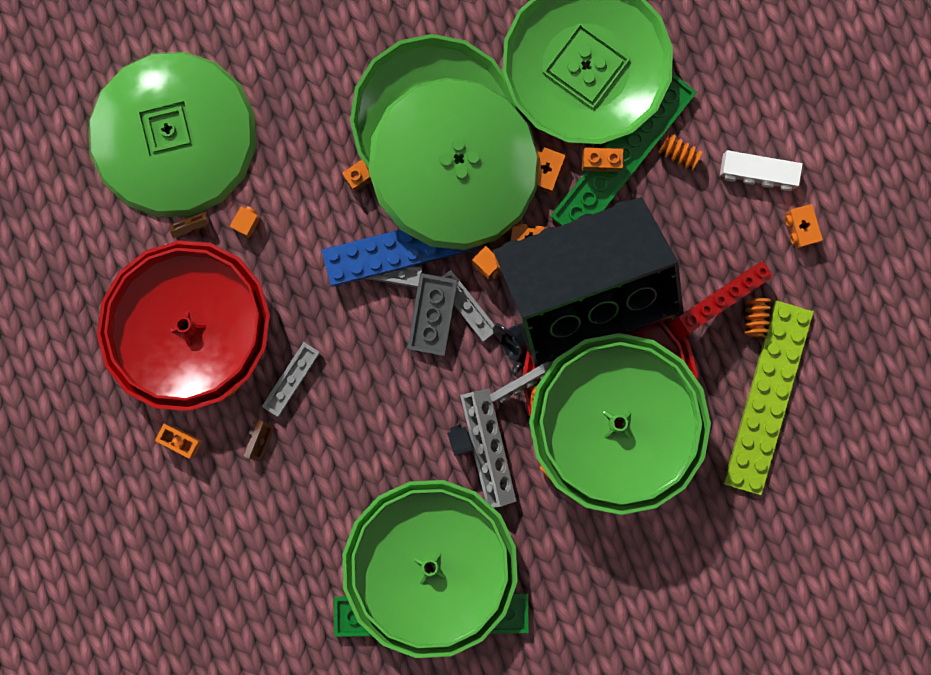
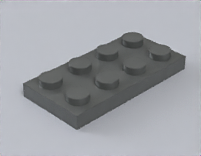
[407,273,459,356]

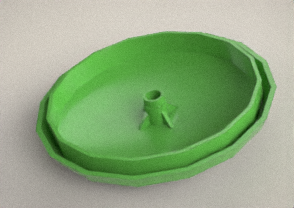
[368,78,539,250]
[529,333,711,515]
[342,480,518,658]

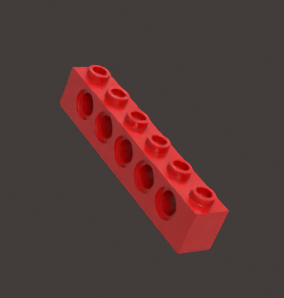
[669,260,773,339]

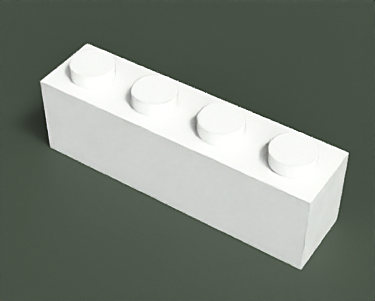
[720,150,803,191]

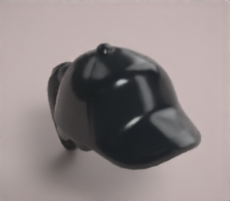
[493,323,527,376]

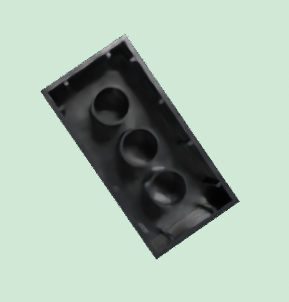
[493,197,684,367]

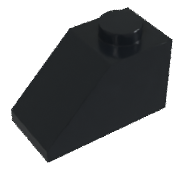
[447,424,473,456]

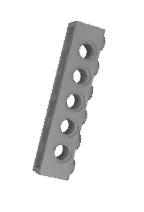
[460,388,516,508]

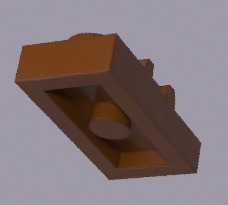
[170,212,210,238]
[244,420,275,461]

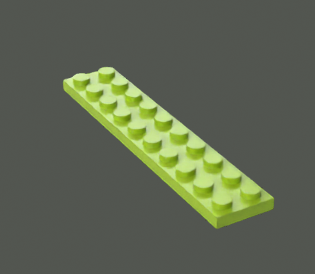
[723,301,814,495]

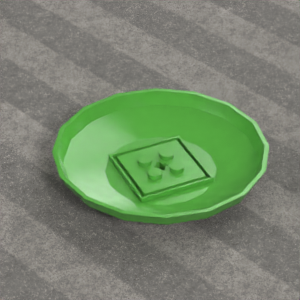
[503,0,673,144]
[350,34,520,168]
[89,52,256,218]

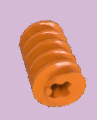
[658,134,702,171]
[744,298,771,338]

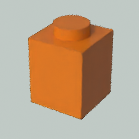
[230,206,260,238]

